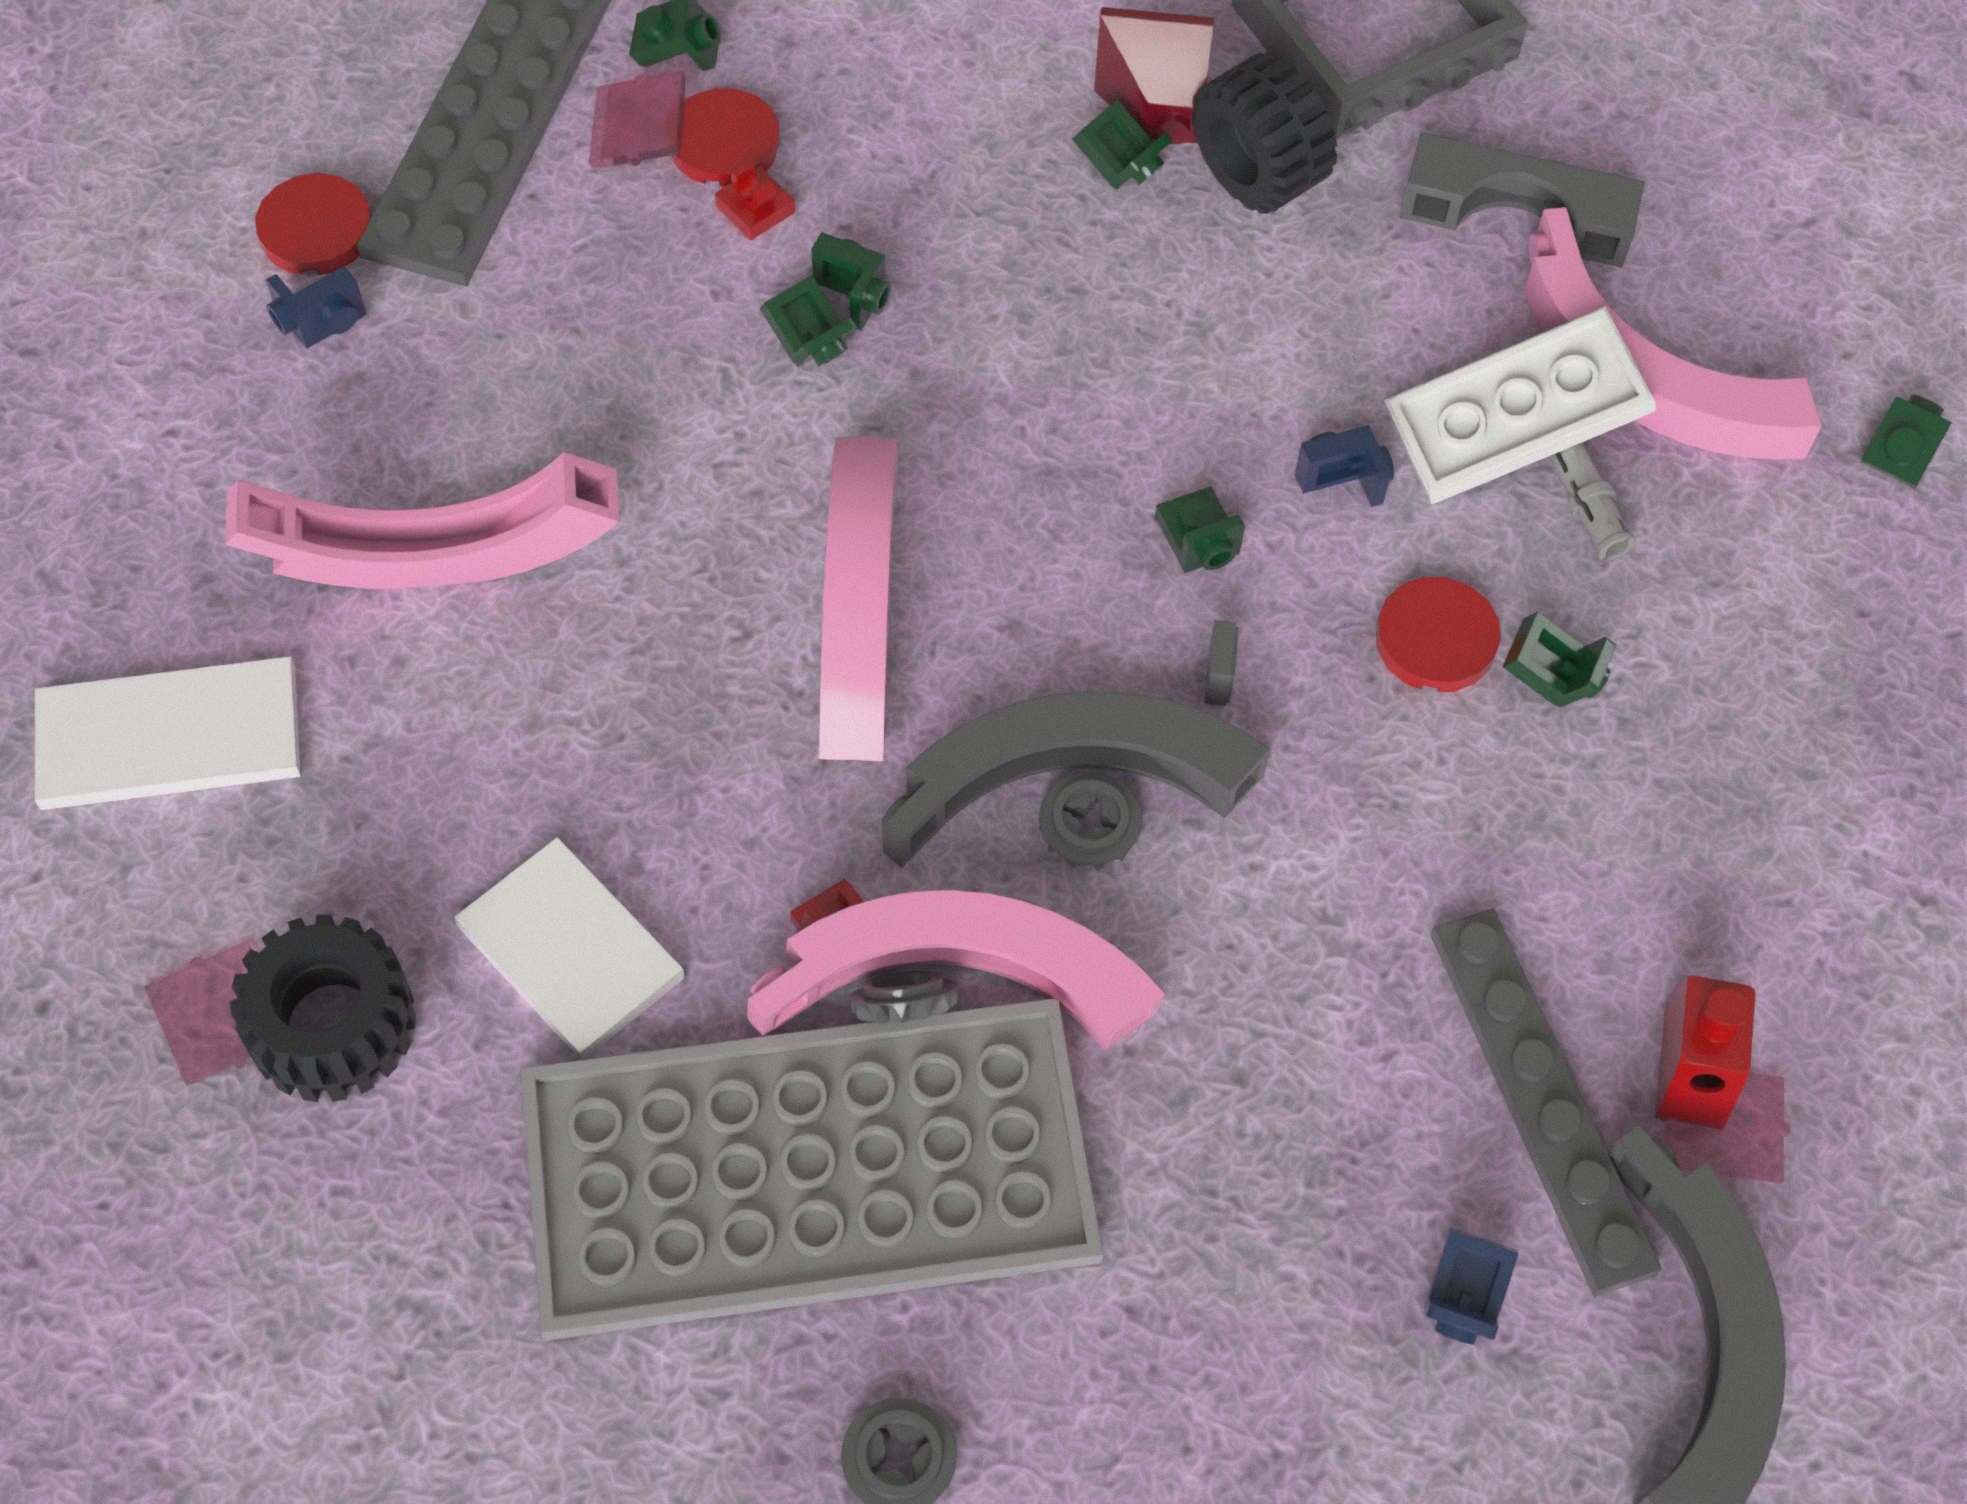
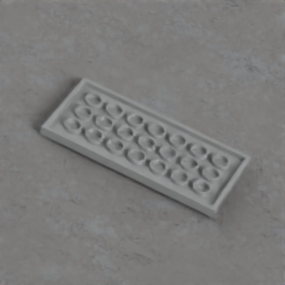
[521,998,1103,1341]

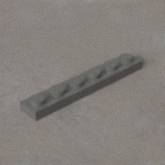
[1430,908,1662,1297]

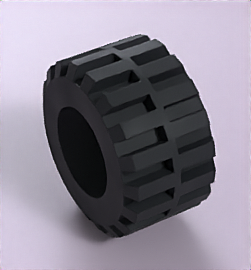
[1191,52,1338,214]
[230,914,416,1102]

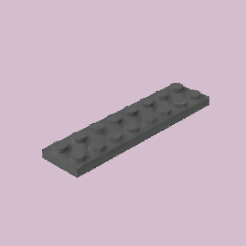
[357,0,611,287]

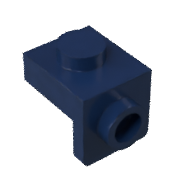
[266,266,367,349]
[1295,425,1394,507]
[1424,1227,1519,1345]

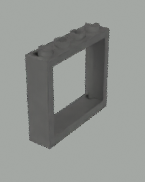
[1231,0,1528,137]

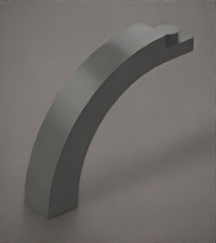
[882,691,1271,867]
[1609,1124,1786,1504]

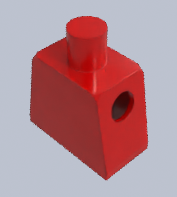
[1655,975,1756,1131]

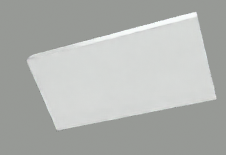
[1384,306,1656,504]
[35,656,301,810]

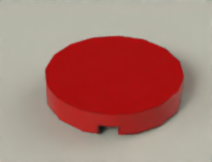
[668,88,780,187]
[255,173,372,275]
[1376,577,1501,692]

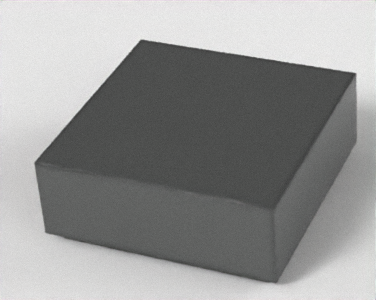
[1204,620,1239,706]

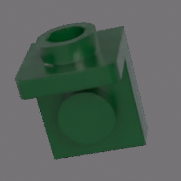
[1155,486,1245,573]

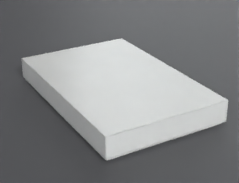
[454,837,685,1060]

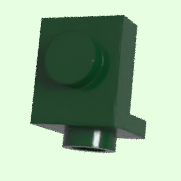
[629,0,721,71]
[1072,99,1173,190]
[811,232,891,331]
[759,275,857,368]
[1860,394,1952,488]
[1503,612,1616,707]

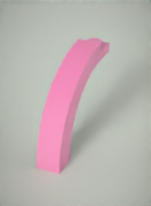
[1524,207,1822,459]
[819,436,899,761]
[225,452,620,589]
[747,890,1166,1051]

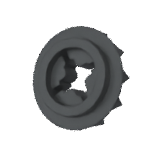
[1039,772,1142,870]
[850,971,958,1024]
[841,1398,957,1504]

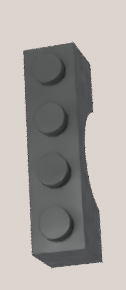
[1399,132,1645,268]

